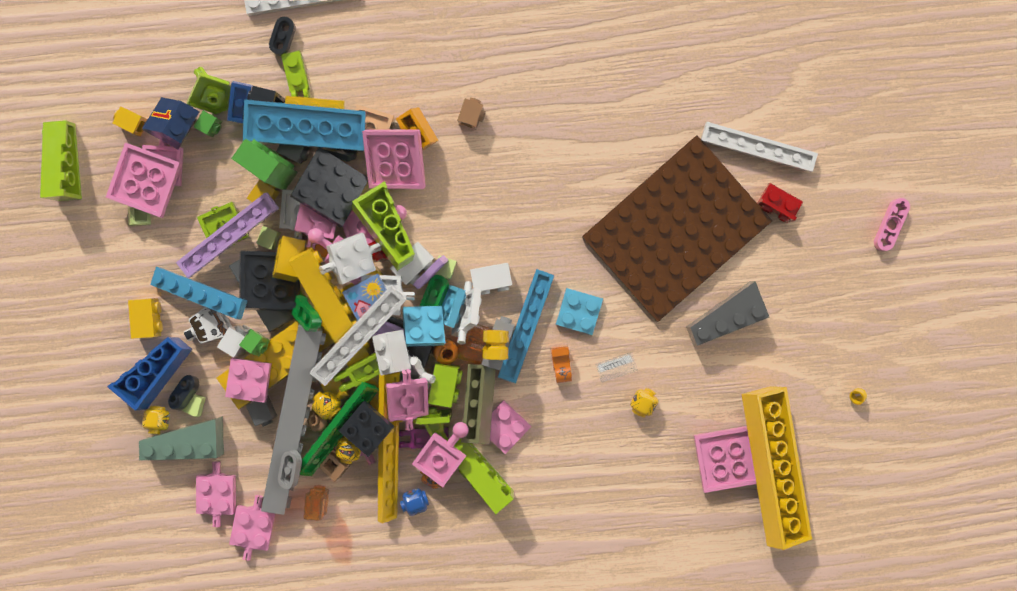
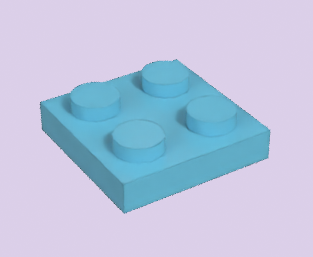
[442,285,466,328]
[556,288,603,335]
[402,306,445,346]

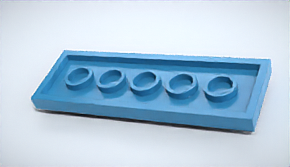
[243,100,366,151]

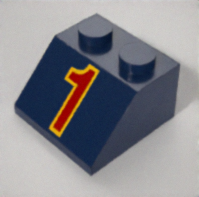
[142,97,200,150]

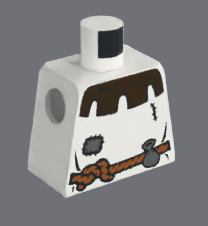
[184,307,232,343]

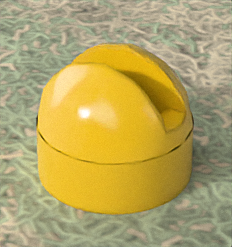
[849,388,867,405]

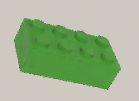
[231,138,298,190]

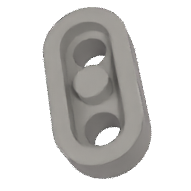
[278,450,302,490]

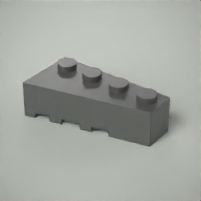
[686,281,769,346]

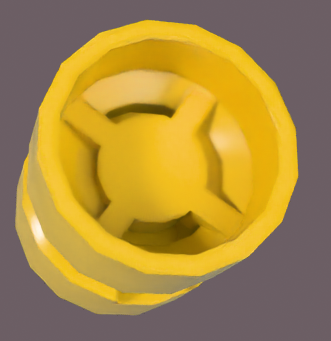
[483,330,509,360]

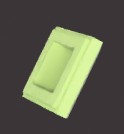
[128,206,151,226]
[256,226,281,251]
[436,255,457,279]
[182,394,206,417]

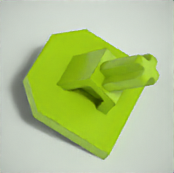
[187,67,231,114]
[413,407,452,441]

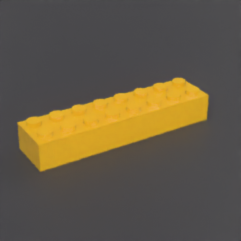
[741,386,812,550]

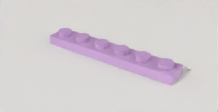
[176,193,279,278]

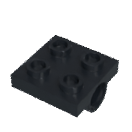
[339,401,395,457]

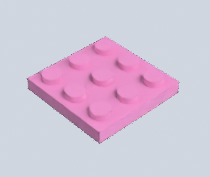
[362,130,426,189]
[106,143,183,218]
[693,426,756,493]

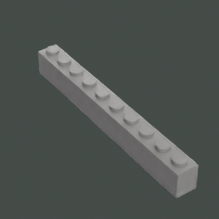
[261,324,326,515]

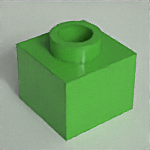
[194,110,222,137]
[239,329,270,357]

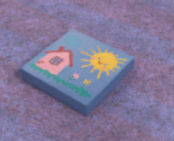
[342,274,387,321]

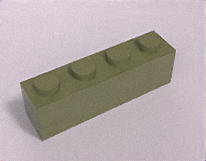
[461,364,496,445]

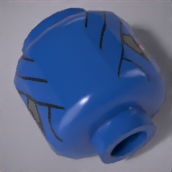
[400,488,429,516]

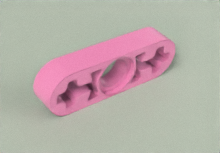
[874,198,910,251]

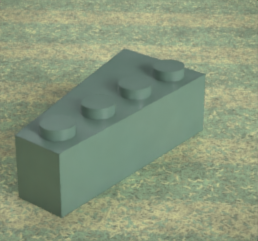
[139,416,224,461]

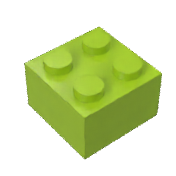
[428,362,463,408]

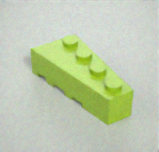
[40,120,82,201]
[352,181,415,271]
[454,438,514,514]

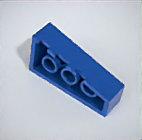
[107,337,193,411]

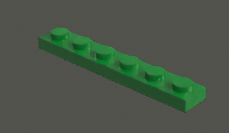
[299,382,379,476]

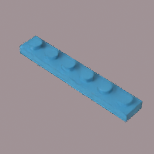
[150,267,247,320]
[498,269,555,384]

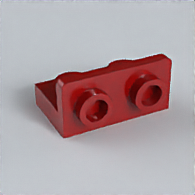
[757,183,803,223]

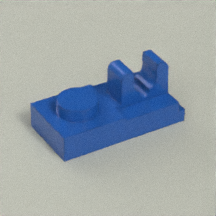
[227,81,253,124]

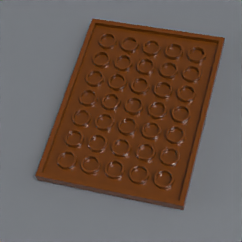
[582,135,772,322]

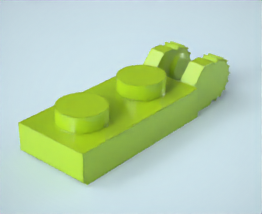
[281,50,310,98]
[333,352,380,392]

